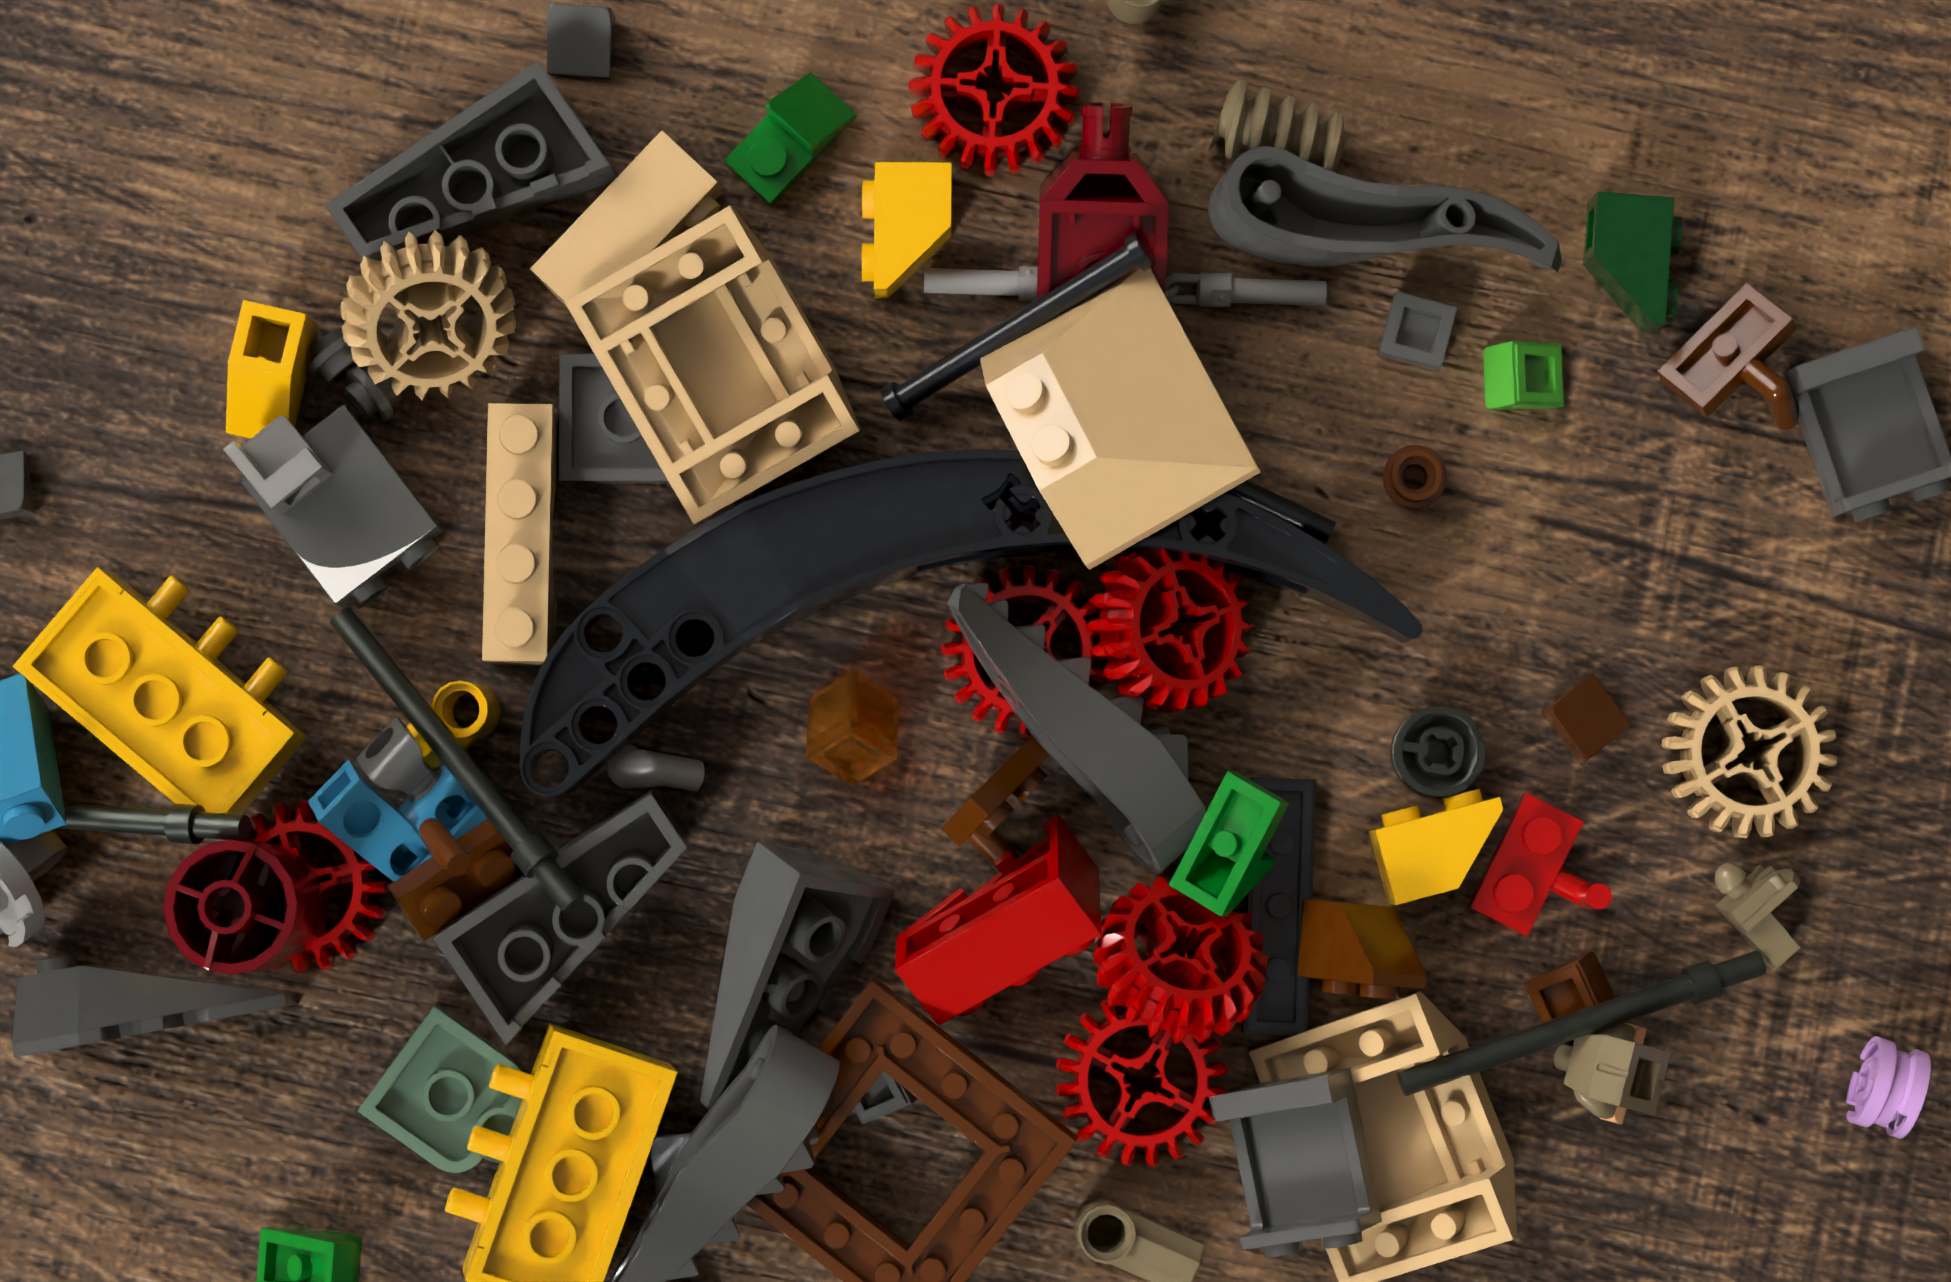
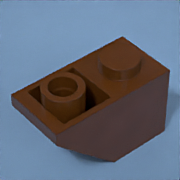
[1297,899,1427,1000]

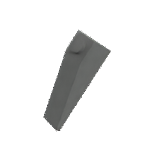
[700,841,896,1108]
[12,955,298,1058]

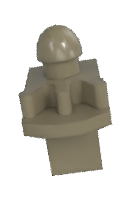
[1715,863,1800,969]

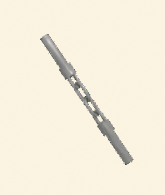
[924,266,1327,308]

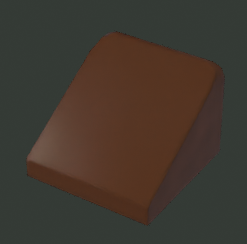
[1541,674,1631,763]
[1524,951,1616,1023]

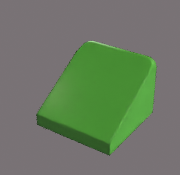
[1483,341,1564,410]

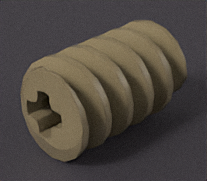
[1208,77,1349,173]

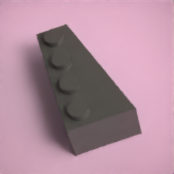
[325,61,616,261]

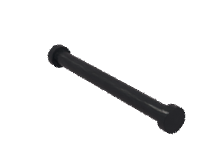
[881,231,1156,421]

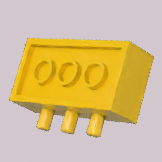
[13,567,308,814]
[445,1023,678,1282]

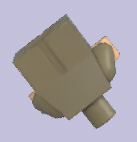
[1554,1023,1671,1124]

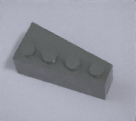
[433,787,688,1045]

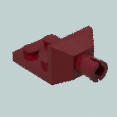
[1036,102,1169,300]

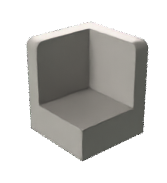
[223,416,333,514]

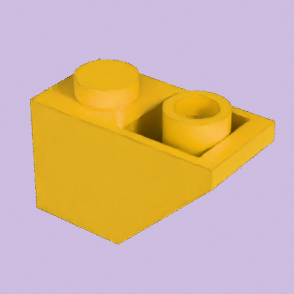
[862,162,952,299]
[226,300,319,439]
[1369,788,1503,905]

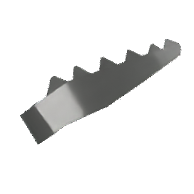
[1208,146,1562,273]
[947,583,1207,875]
[608,1024,840,1282]

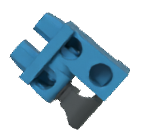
[308,717,488,882]

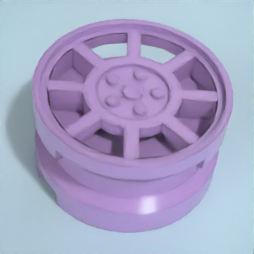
[1846,1036,1931,1139]

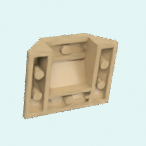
[564,205,861,524]
[980,267,1261,570]
[1249,991,1517,1282]

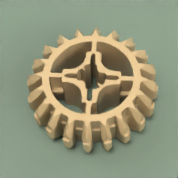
[340,230,516,401]
[1661,666,1838,838]

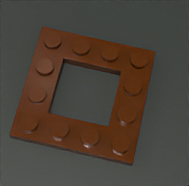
[746,977,1078,1282]

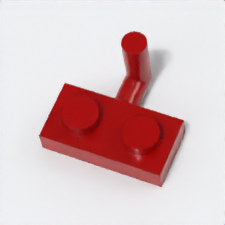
[1467,793,1612,936]

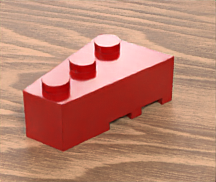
[895,813,1101,1026]

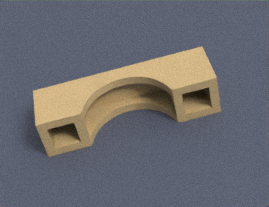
[482,403,559,666]

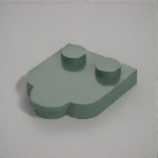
[357,1004,524,1173]

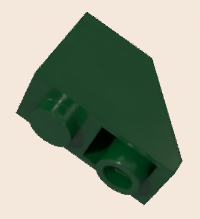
[1583,191,1683,333]

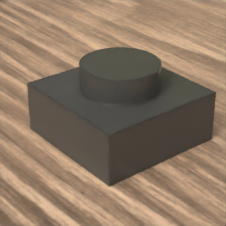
[1377,291,1457,371]

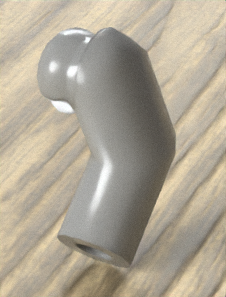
[607,744,705,792]

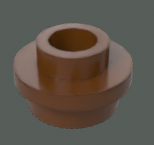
[1383,445,1447,509]

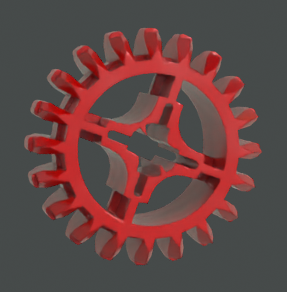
[909,3,1080,177]
[1086,548,1255,713]
[941,565,1109,738]
[246,799,391,974]
[1093,875,1269,1045]
[1055,999,1229,1167]

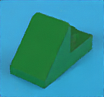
[724,72,857,207]
[1169,771,1290,917]
[256,1227,361,1282]

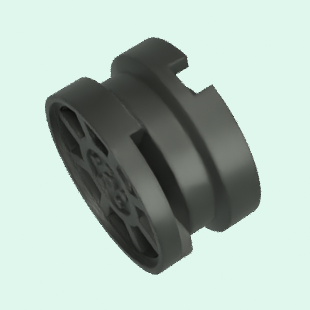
[1390,706,1486,797]

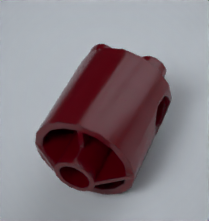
[163,840,321,974]

